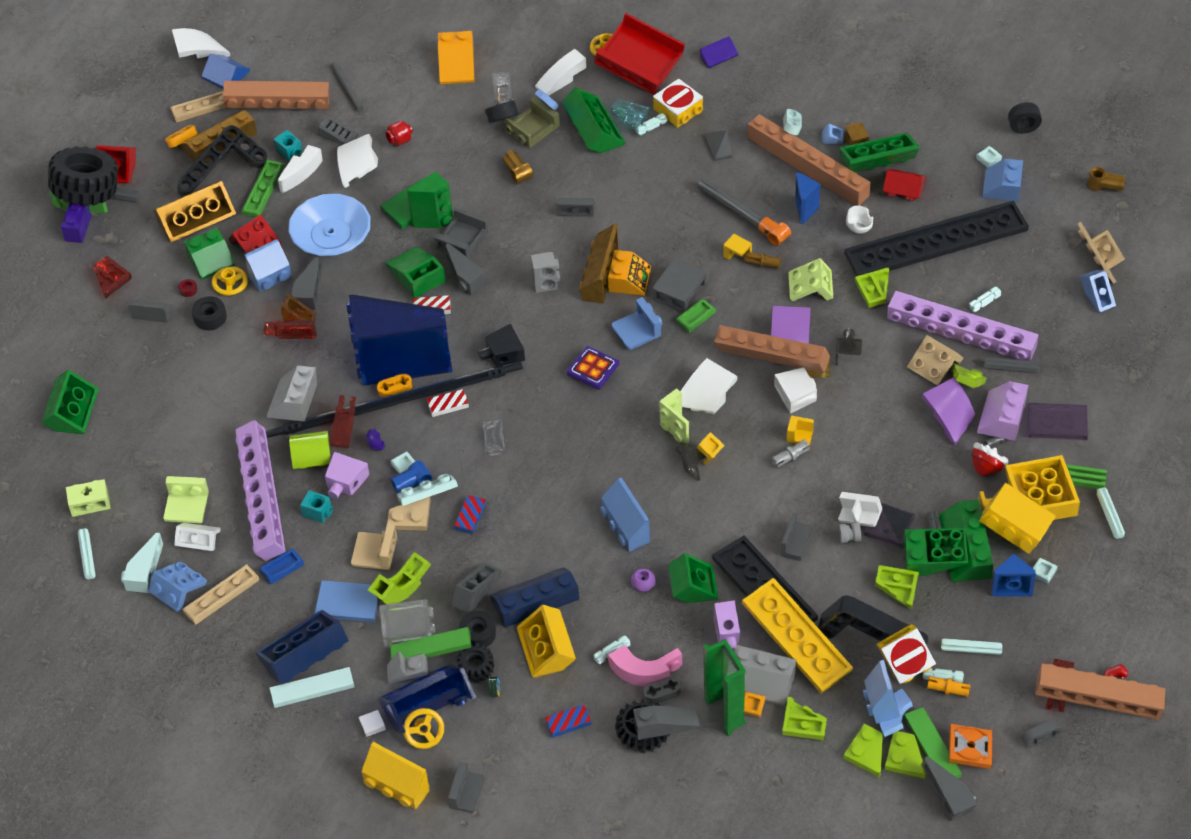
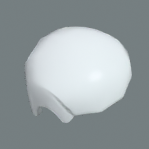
[846,206,873,234]

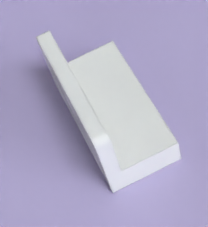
[174,523,221,551]

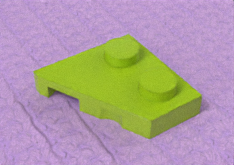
[855,268,889,308]
[951,364,987,388]
[875,565,919,609]
[782,697,827,740]
[843,724,883,777]
[885,731,926,779]

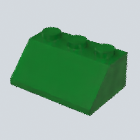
[407,171,453,229]
[41,370,99,434]

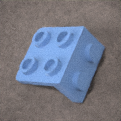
[612,297,663,350]
[148,562,207,611]

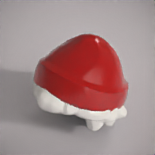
[971,442,1008,476]

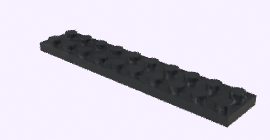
[844,200,1029,276]

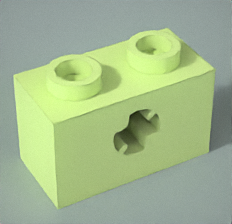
[66,479,111,517]

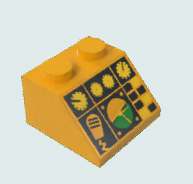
[608,250,651,296]

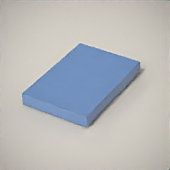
[315,581,379,623]

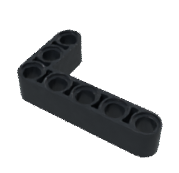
[177,125,267,196]
[818,595,928,646]

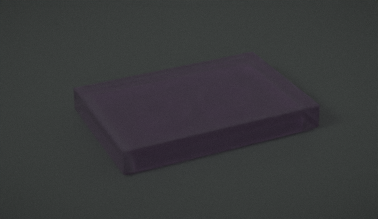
[1028,403,1088,440]

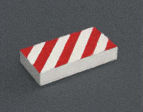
[413,295,451,317]
[427,389,469,417]

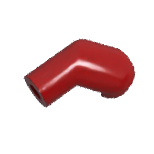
[1103,664,1129,679]

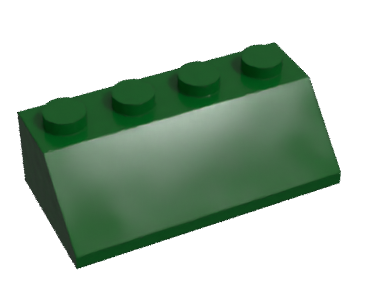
[562,87,626,153]
[839,132,919,173]
[939,499,994,582]

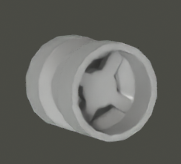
[838,522,861,544]

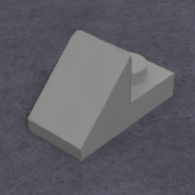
[387,651,428,684]

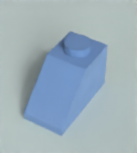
[1080,270,1116,312]

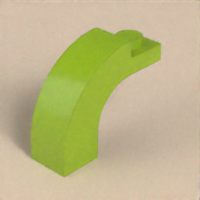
[368,552,431,605]

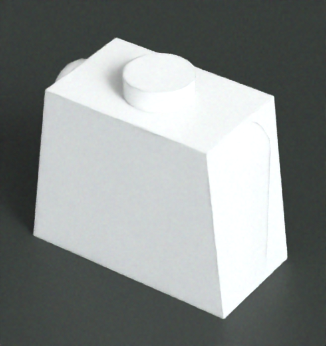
[774,367,817,414]

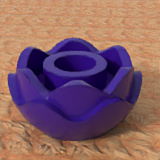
[366,428,385,451]

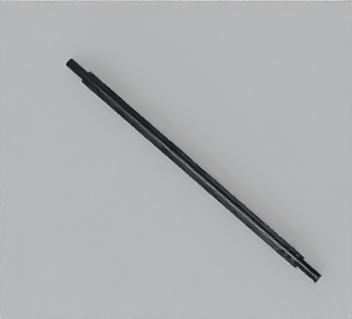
[266,362,523,438]

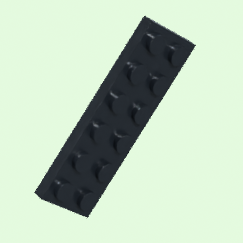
[712,535,818,622]

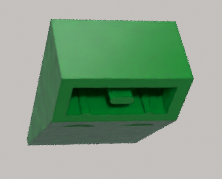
[385,247,445,298]
[904,528,968,576]

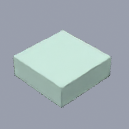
[976,146,1002,168]
[391,452,415,474]
[1033,558,1058,584]

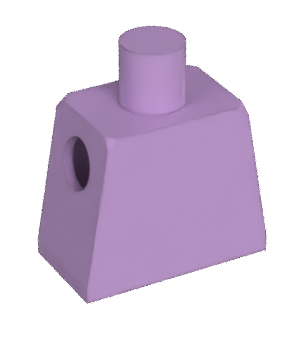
[325,452,370,499]
[713,600,740,651]

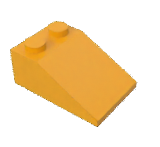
[438,31,475,84]

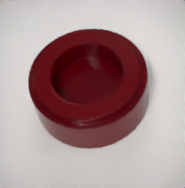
[178,279,198,297]

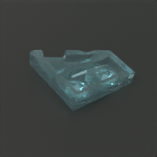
[610,99,650,130]

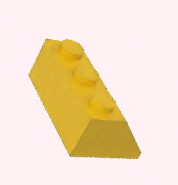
[979,483,1055,554]
[516,605,576,677]
[361,742,430,810]

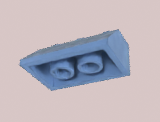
[600,478,650,552]

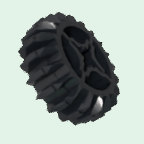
[615,699,670,753]

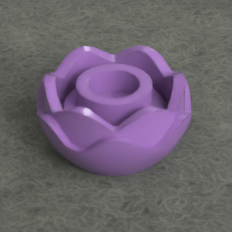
[631,568,656,591]

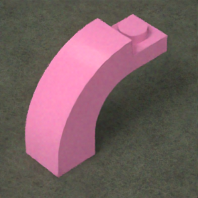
[608,645,682,686]

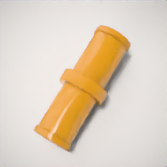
[927,676,970,697]

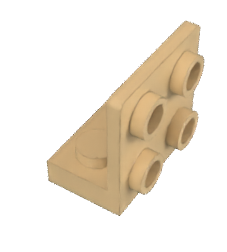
[907,335,963,386]
[351,523,397,570]

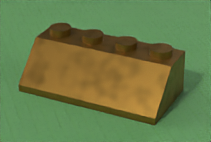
[179,110,257,163]
[153,181,236,242]
[579,224,619,304]

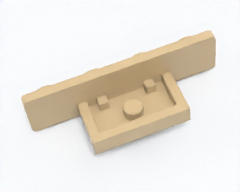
[1078,222,1125,284]

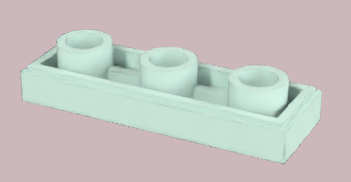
[397,474,458,506]

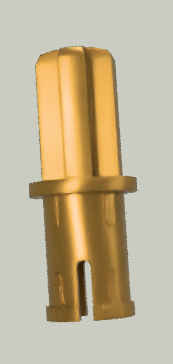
[744,252,781,269]

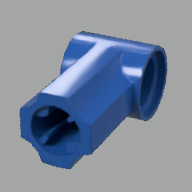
[390,461,432,493]

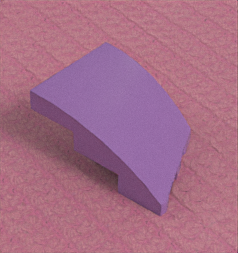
[770,306,811,363]
[922,377,975,445]

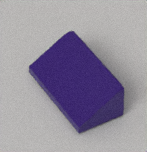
[700,36,738,68]

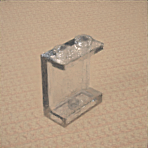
[379,599,436,650]

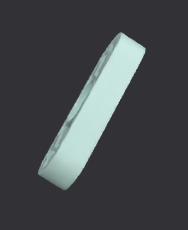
[783,109,802,135]

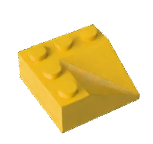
[1005,455,1080,520]

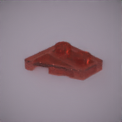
[93,256,132,298]

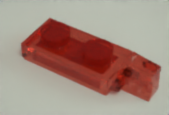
[264,320,317,339]

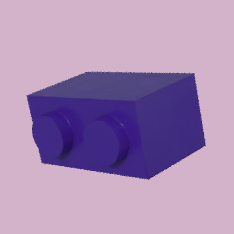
[61,203,92,243]

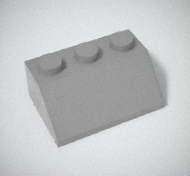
[267,366,317,421]
[728,645,796,707]

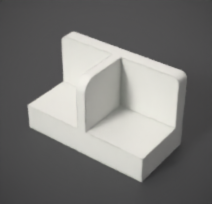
[838,492,883,527]

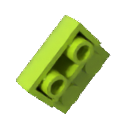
[289,431,331,469]

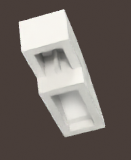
[535,49,586,96]
[278,145,323,193]

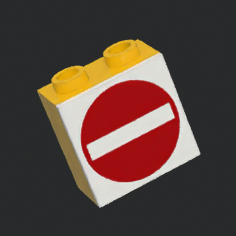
[653,79,703,128]
[876,624,936,684]

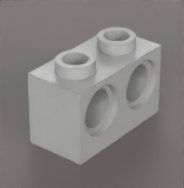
[531,252,560,293]

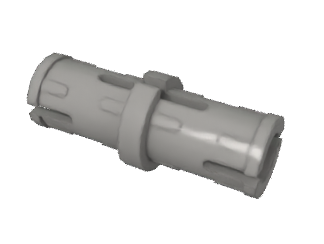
[771,439,810,468]

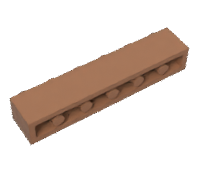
[223,81,330,109]
[714,325,830,373]
[1035,663,1165,720]

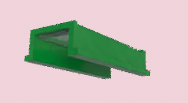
[703,639,746,736]

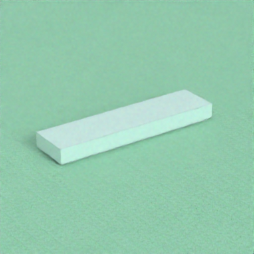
[270,667,354,708]

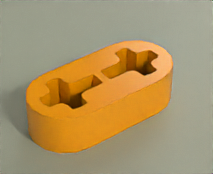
[165,125,198,148]
[377,374,412,398]

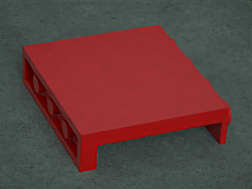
[594,13,685,95]

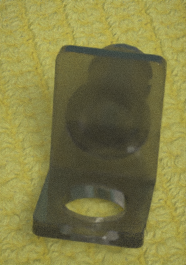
[835,329,862,366]
[676,442,706,481]

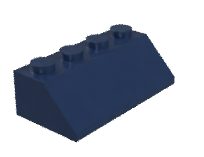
[490,567,579,628]
[255,610,349,685]

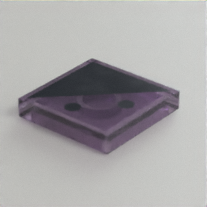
[864,502,915,548]

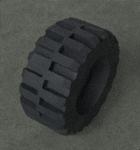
[48,146,118,206]

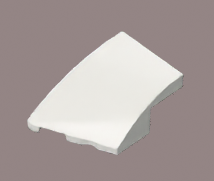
[172,28,230,59]
[337,134,378,188]
[680,358,737,414]

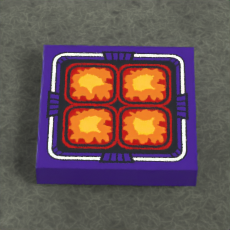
[567,346,619,390]

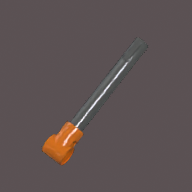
[698,177,791,246]

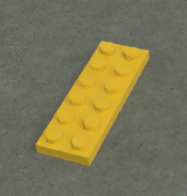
[742,578,853,694]

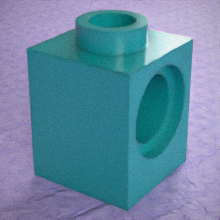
[274,130,303,161]
[300,490,333,523]

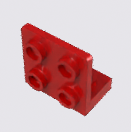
[228,215,282,254]

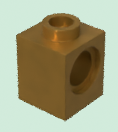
[844,122,869,146]

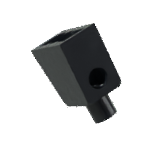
[478,324,525,367]

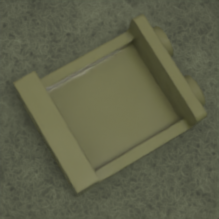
[504,97,560,148]

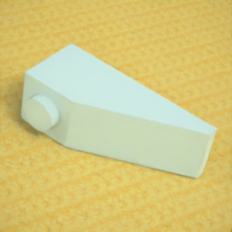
[121,533,163,593]

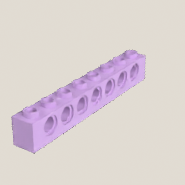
[887,291,1039,361]
[235,420,286,561]

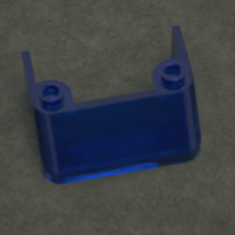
[378,664,477,734]

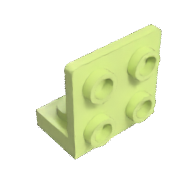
[788,258,833,301]
[660,389,689,446]
[164,476,209,523]

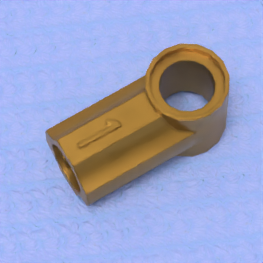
[503,150,533,184]
[1087,167,1125,191]

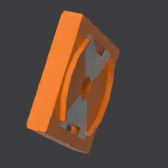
[949,724,992,769]

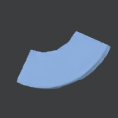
[535,89,559,111]
[880,689,913,737]

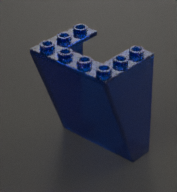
[346,294,453,386]

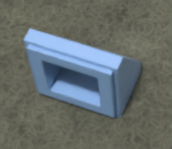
[822,124,844,144]

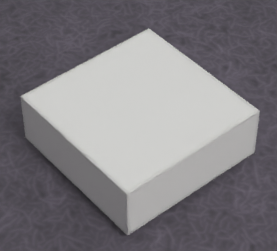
[359,710,386,737]

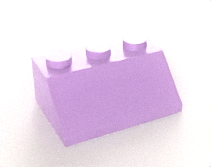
[977,381,1029,441]

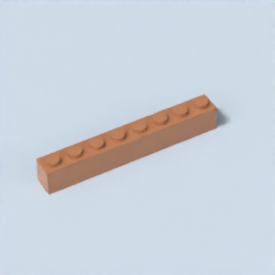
[748,114,870,206]

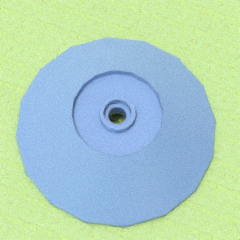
[288,194,371,256]

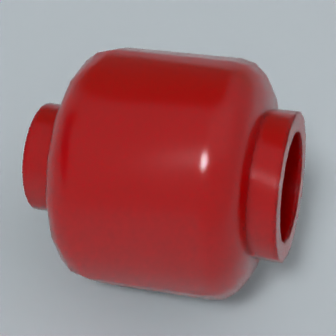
[385,121,413,146]

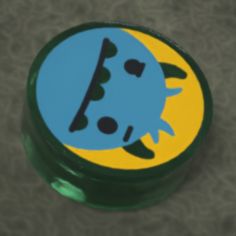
[489,677,500,697]

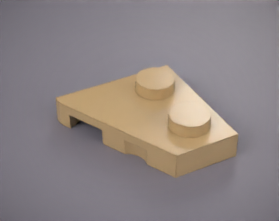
[387,497,431,531]

